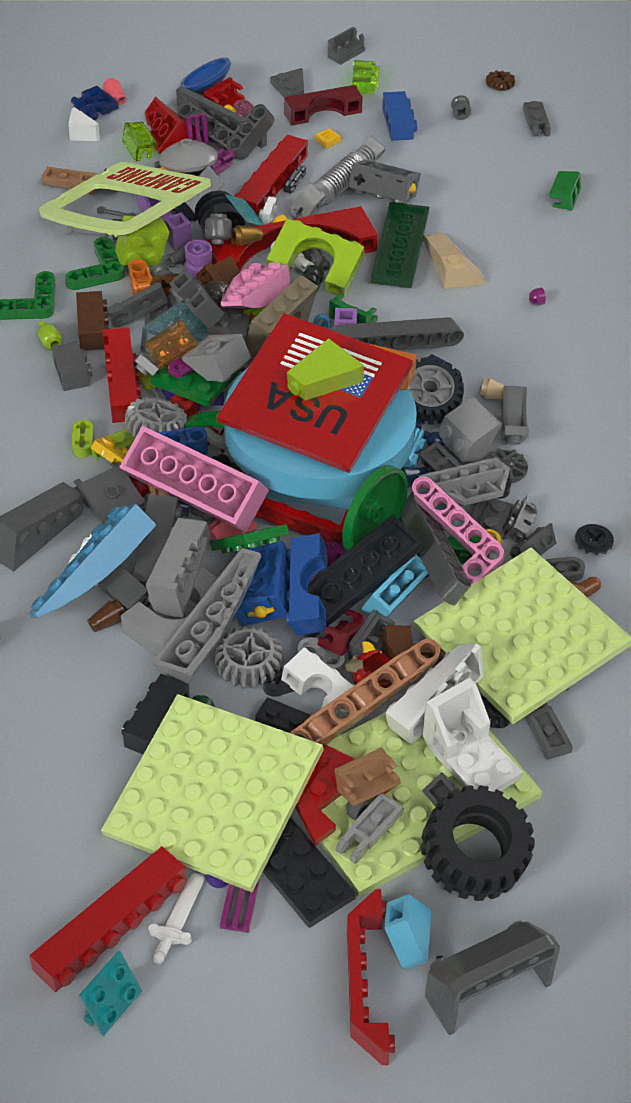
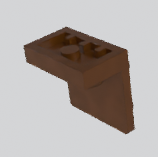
[196,256,240,301]

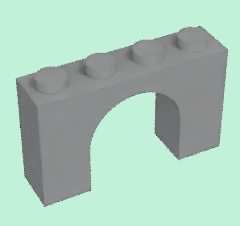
[121,566,218,657]

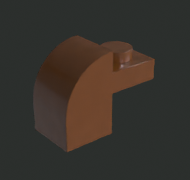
[381,625,434,659]

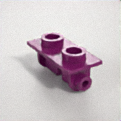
[199,148,235,175]

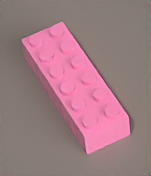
[119,426,269,533]

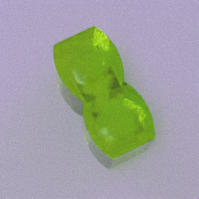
[352,60,379,93]

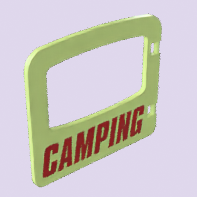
[39,162,211,237]

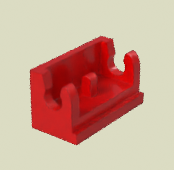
[204,77,245,107]

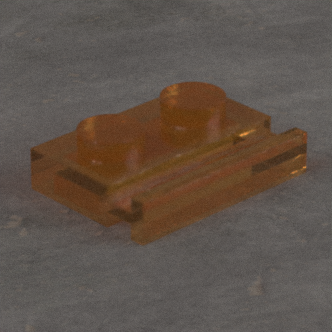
[143,319,198,369]

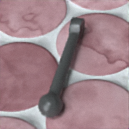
[97,206,136,217]

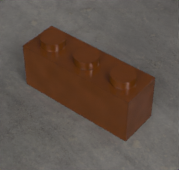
[76,291,109,351]

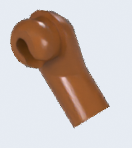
[568,576,601,597]

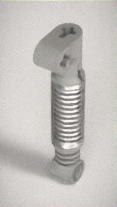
[291,135,386,218]

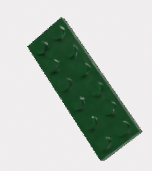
[371,202,430,288]

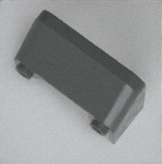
[425,921,560,1035]

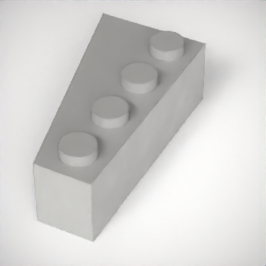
[146,518,210,618]

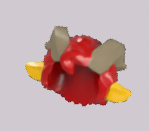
[344,641,395,701]

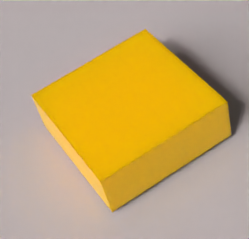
[315,128,342,149]

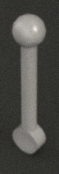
[66,226,108,237]

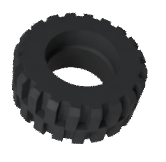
[421,785,535,901]

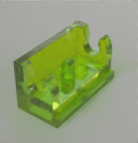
[122,122,156,162]

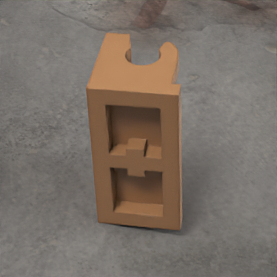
[334,747,401,806]

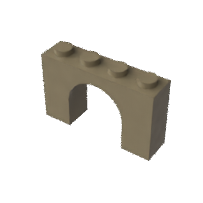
[246,275,318,363]

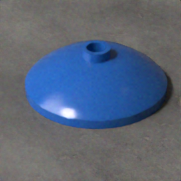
[180,57,231,93]

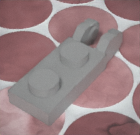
[335,793,404,864]

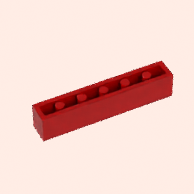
[234,134,308,217]
[29,846,186,993]

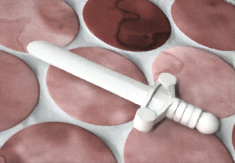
[148,872,205,964]

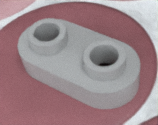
[297,637,345,673]

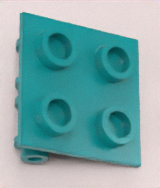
[79,950,142,1036]

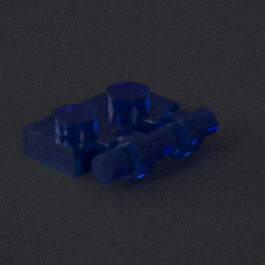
[71,85,119,120]

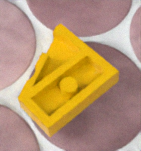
[90,436,129,464]

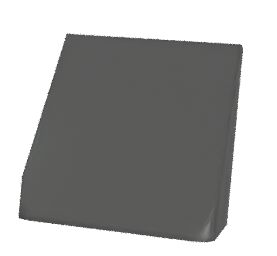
[422,772,461,806]

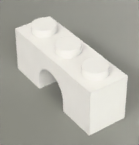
[281,647,355,719]

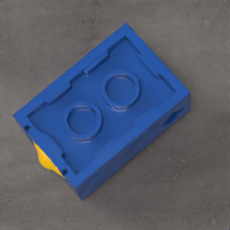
[235,541,290,626]

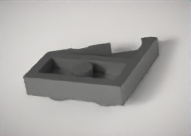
[270,68,304,97]

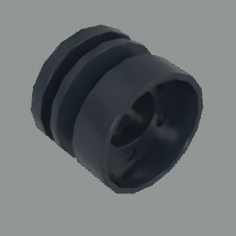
[195,190,245,236]

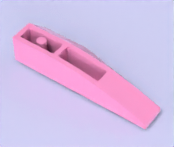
[221,262,291,308]

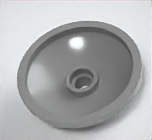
[159,139,218,172]

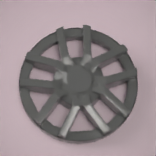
[486,448,528,483]

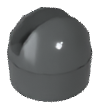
[346,801,370,820]

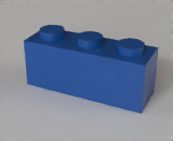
[382,91,417,141]

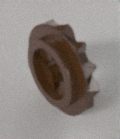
[486,70,515,90]

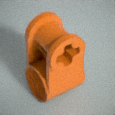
[128,259,153,295]

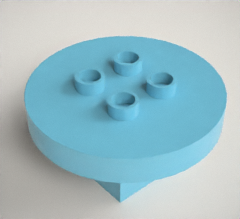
[224,368,417,510]

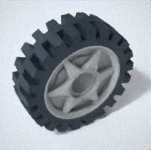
[409,357,464,425]

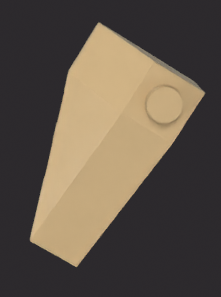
[424,233,485,289]

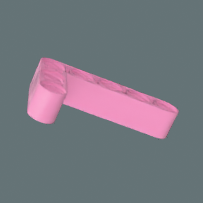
[412,476,504,585]

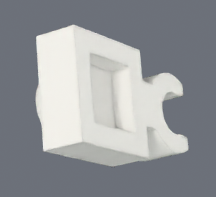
[259,196,277,224]

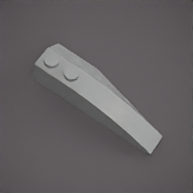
[152,548,261,683]

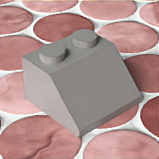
[182,334,251,382]
[437,397,502,462]

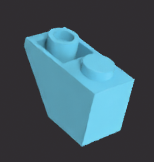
[384,894,432,970]

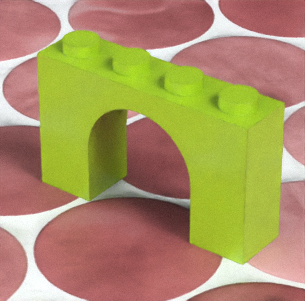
[267,218,364,298]

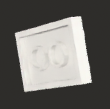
[423,678,523,792]

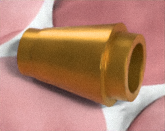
[231,225,263,246]

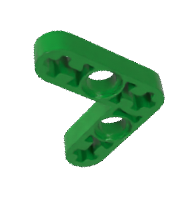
[65,237,125,290]
[0,271,56,320]

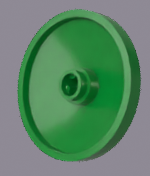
[342,465,408,552]

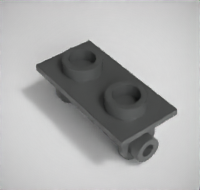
[301,248,330,271]
[502,495,537,543]
[510,523,557,558]

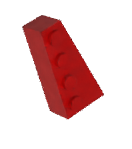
[103,327,142,423]

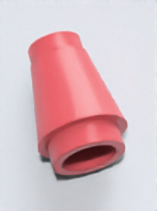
[103,78,127,105]

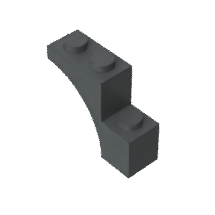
[501,386,529,445]

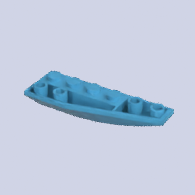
[28,504,156,618]

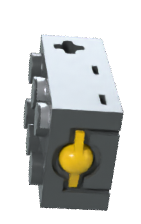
[349,159,421,204]

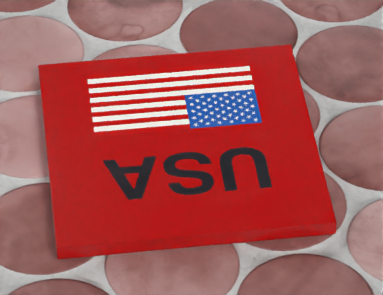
[217,313,413,473]

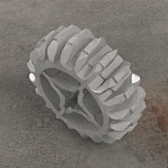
[125,397,187,438]
[214,625,283,689]

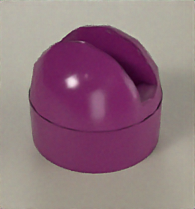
[529,287,546,305]

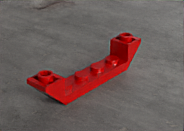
[237,470,348,543]
[346,889,395,1065]

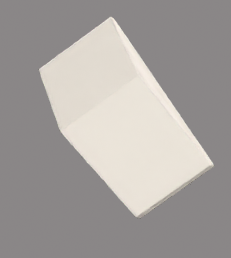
[68,107,100,141]

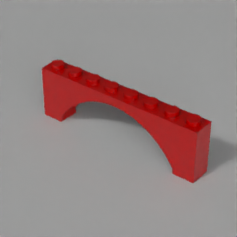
[206,206,378,271]

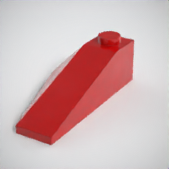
[145,96,196,154]

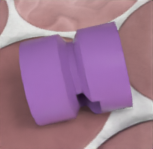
[185,239,212,280]

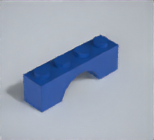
[286,533,327,636]

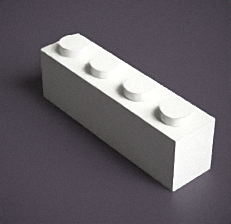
[385,643,484,745]

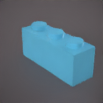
[361,554,428,617]

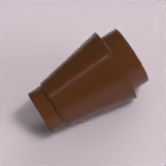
[87,599,125,632]

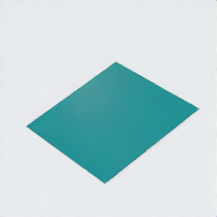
[225,194,264,225]

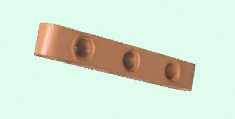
[290,639,440,744]

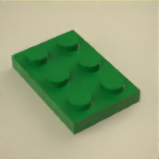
[210,524,289,554]

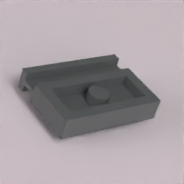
[471,499,513,536]

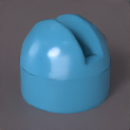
[313,313,331,329]

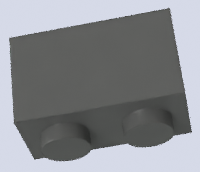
[52,341,92,391]

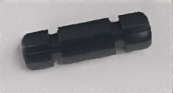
[283,165,306,193]

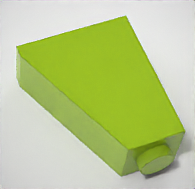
[287,338,364,401]

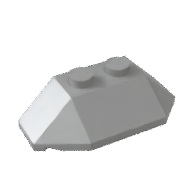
[418,457,510,506]

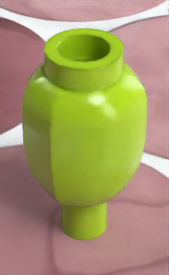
[37,320,62,350]

